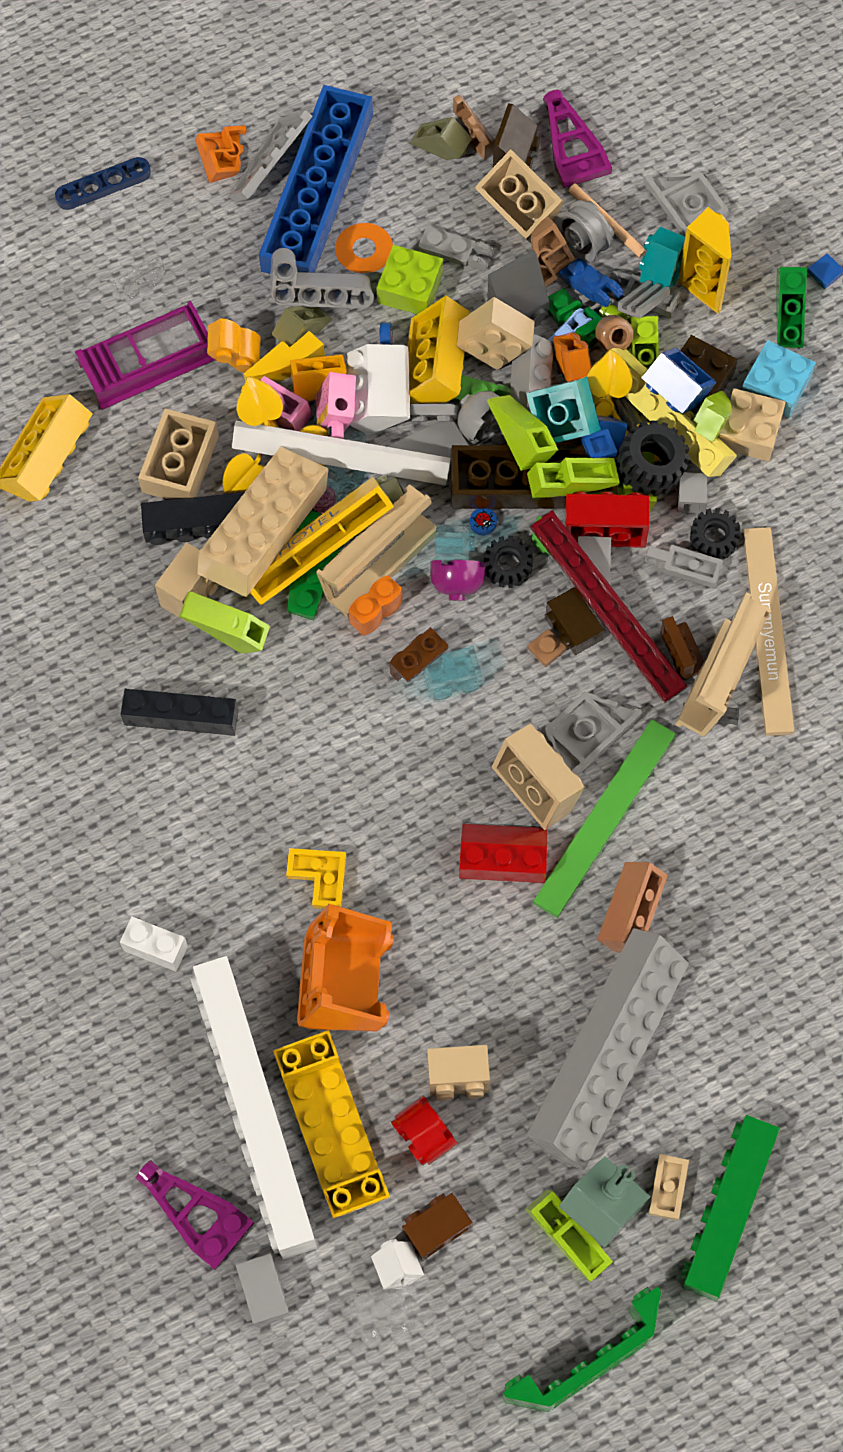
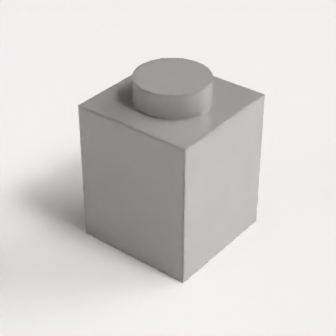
[677,470,707,513]

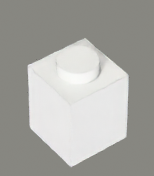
[371,1239,424,1289]

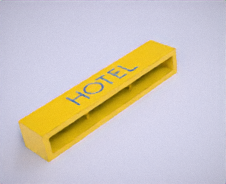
[250,477,394,605]

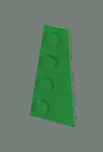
[287,511,343,621]

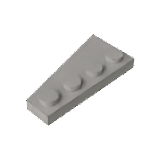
[228,109,312,202]

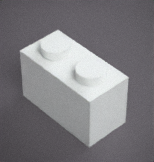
[120,916,188,972]

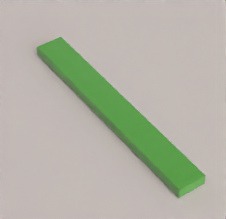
[533,719,676,919]

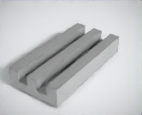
[618,280,670,319]

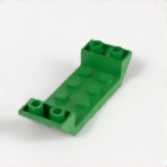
[502,1286,661,1413]

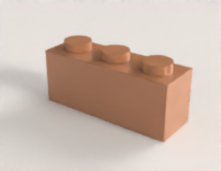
[597,862,668,953]

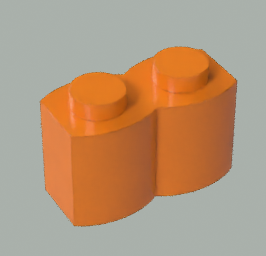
[553,332,591,381]
[349,575,403,636]

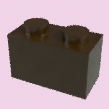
[544,587,604,655]

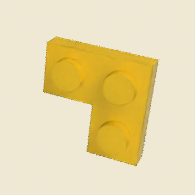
[286,848,347,909]

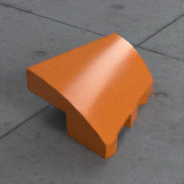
[195,125,247,183]

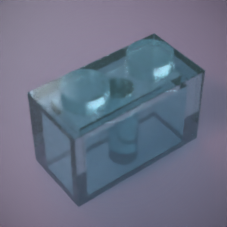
[436,524,475,560]
[421,646,483,700]

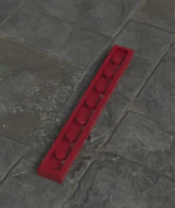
[530,510,687,703]

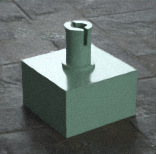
[559,1156,651,1248]

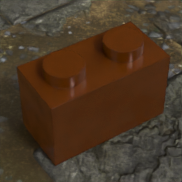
[402,1192,473,1261]

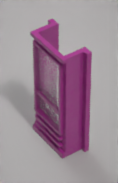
[75,301,216,410]

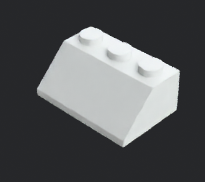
[347,344,410,434]

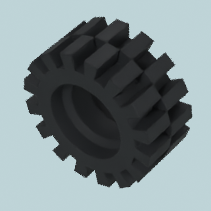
[690,508,741,559]
[484,535,533,588]

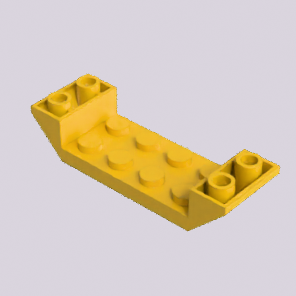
[273,1030,390,1219]

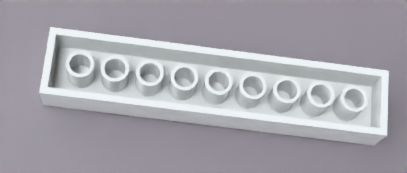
[190,956,317,1260]

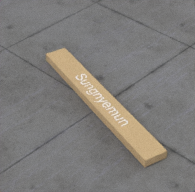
[743,527,794,736]

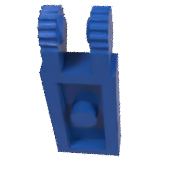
[559,258,624,307]

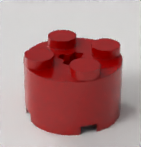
[391,1095,458,1166]

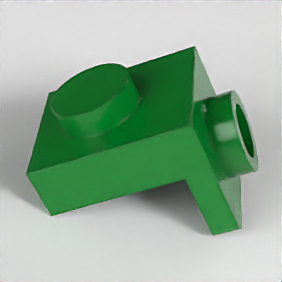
[575,307,602,349]

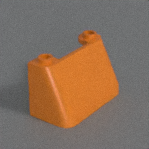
[297,904,394,1032]

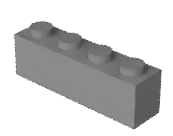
[510,334,554,413]

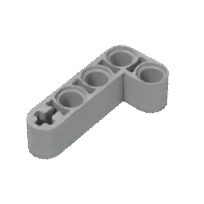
[270,248,374,309]

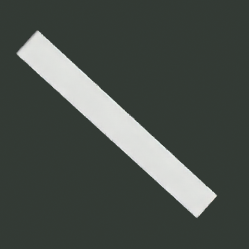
[232,421,451,485]

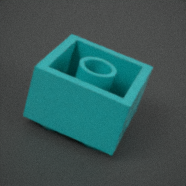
[526,377,601,443]

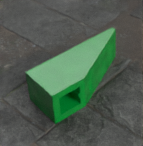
[776,267,807,348]

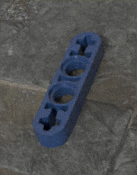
[55,157,151,210]

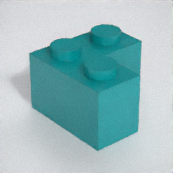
[639,226,685,290]

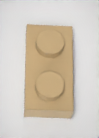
[648,1154,689,1221]

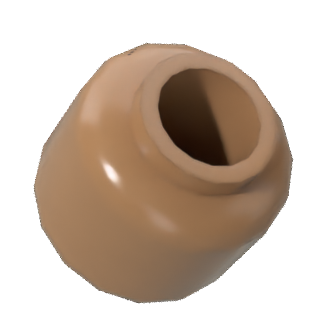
[596,315,633,350]

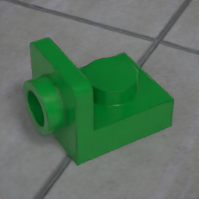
[548,288,582,327]

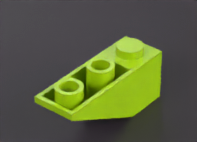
[628,316,659,369]
[487,395,558,470]
[179,591,270,654]

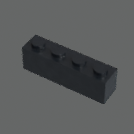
[141,492,245,545]
[120,688,239,736]

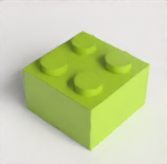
[377,245,443,314]

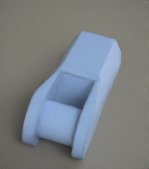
[547,308,592,350]

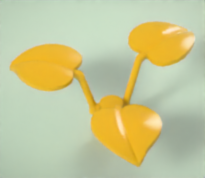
[555,349,660,462]
[223,377,327,494]

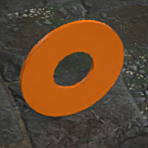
[335,223,393,273]

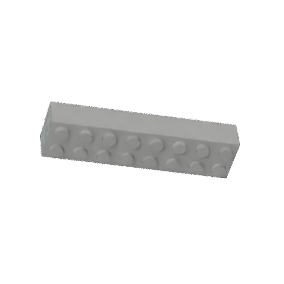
[527,928,689,1170]

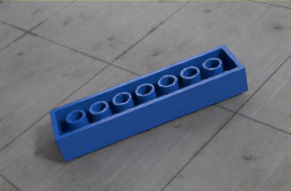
[259,84,373,274]

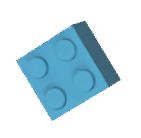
[742,340,816,418]

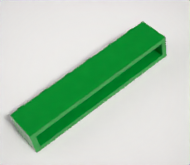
[680,1115,780,1302]

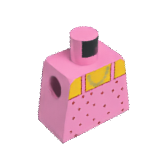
[316,372,356,439]

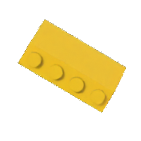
[678,207,731,314]
[407,296,470,404]
[0,394,93,502]

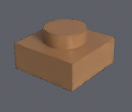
[527,629,566,668]

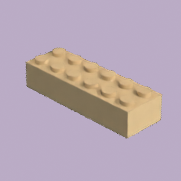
[197,446,329,597]

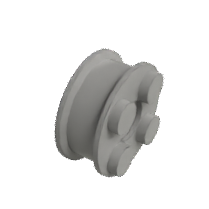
[554,200,614,263]

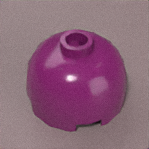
[430,560,485,601]

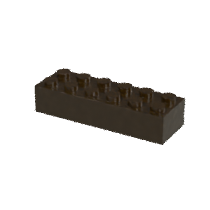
[450,445,618,509]

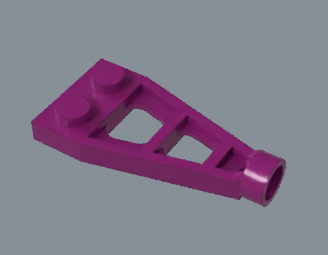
[543,89,612,189]
[135,1160,254,1270]

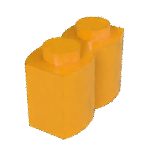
[207,318,261,372]

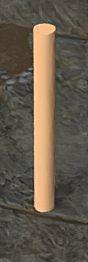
[569,184,647,258]

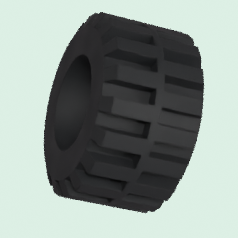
[615,420,690,497]

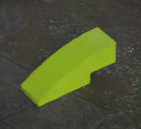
[693,391,732,442]
[527,458,620,498]
[525,1189,613,1282]

